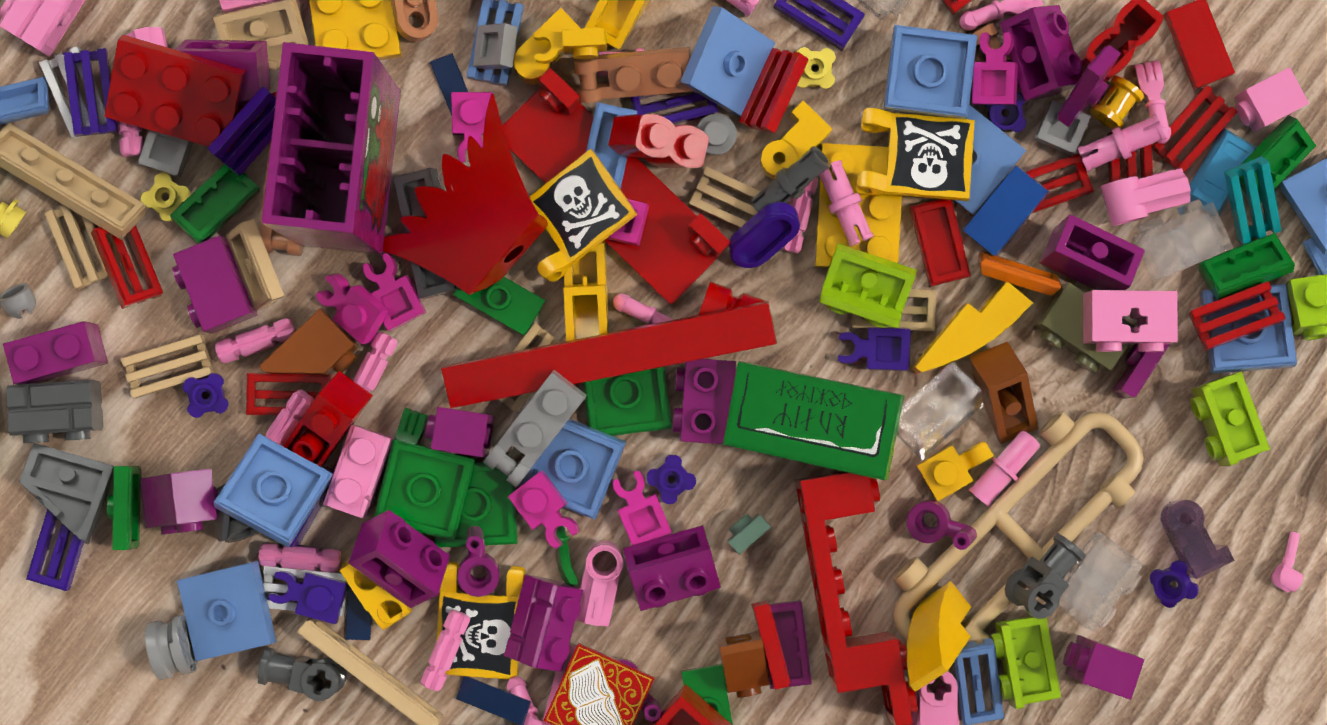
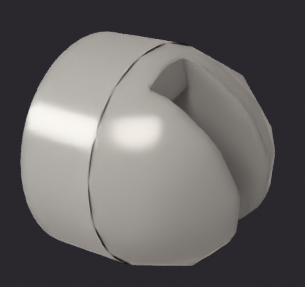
[0,283,36,319]

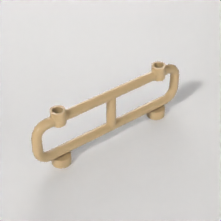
[893,411,1144,646]

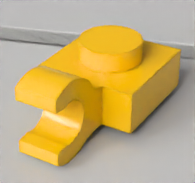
[534,27,607,64]
[916,441,994,501]

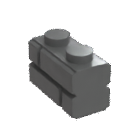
[6,380,103,443]

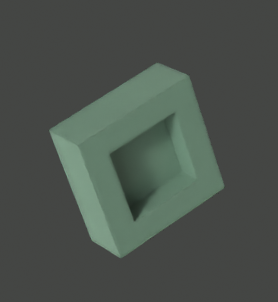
[727,513,771,555]

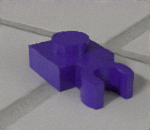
[838,328,911,371]
[268,571,348,624]

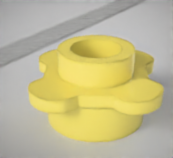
[797,47,836,89]
[141,172,191,222]
[0,199,27,239]

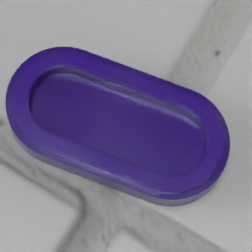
[729,202,800,268]

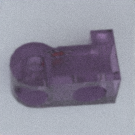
[1160,500,1235,579]

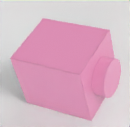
[1234,67,1309,133]

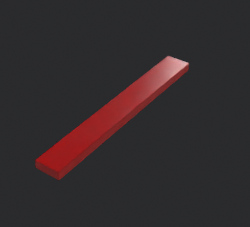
[441,301,777,409]

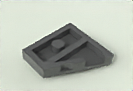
[19,443,114,544]

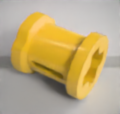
[1089,76,1144,129]

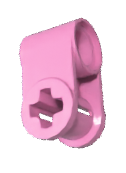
[912,671,959,725]

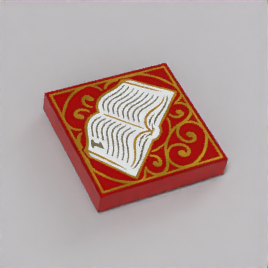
[543,642,655,725]

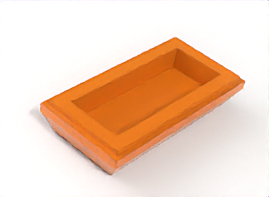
[978,251,1062,296]

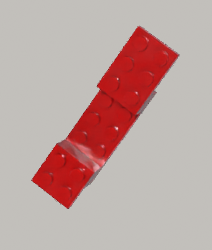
[795,471,918,725]

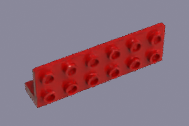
[502,68,730,304]

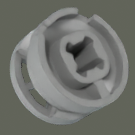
[145,615,197,680]

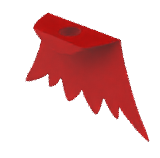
[383,93,548,295]

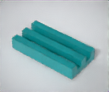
[1224,156,1282,245]

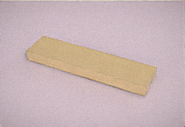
[0,123,147,240]
[297,618,444,725]

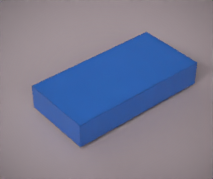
[963,165,1050,256]

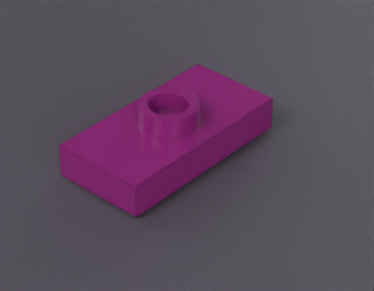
[1057,45,1121,127]
[1112,344,1170,399]
[767,600,812,689]

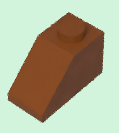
[259,309,360,375]
[969,341,1039,444]
[717,631,769,698]

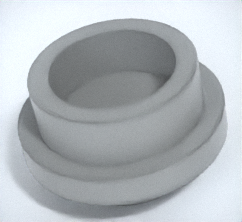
[697,114,737,155]

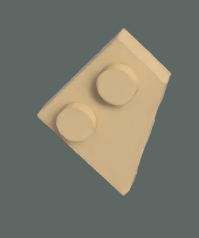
[213,0,309,70]

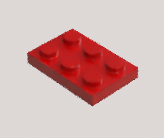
[104,35,246,152]

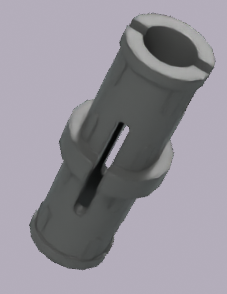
[751,146,831,212]

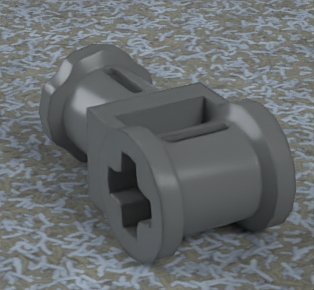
[1005,533,1086,619]
[257,647,346,701]

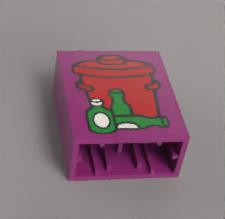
[262,42,401,254]

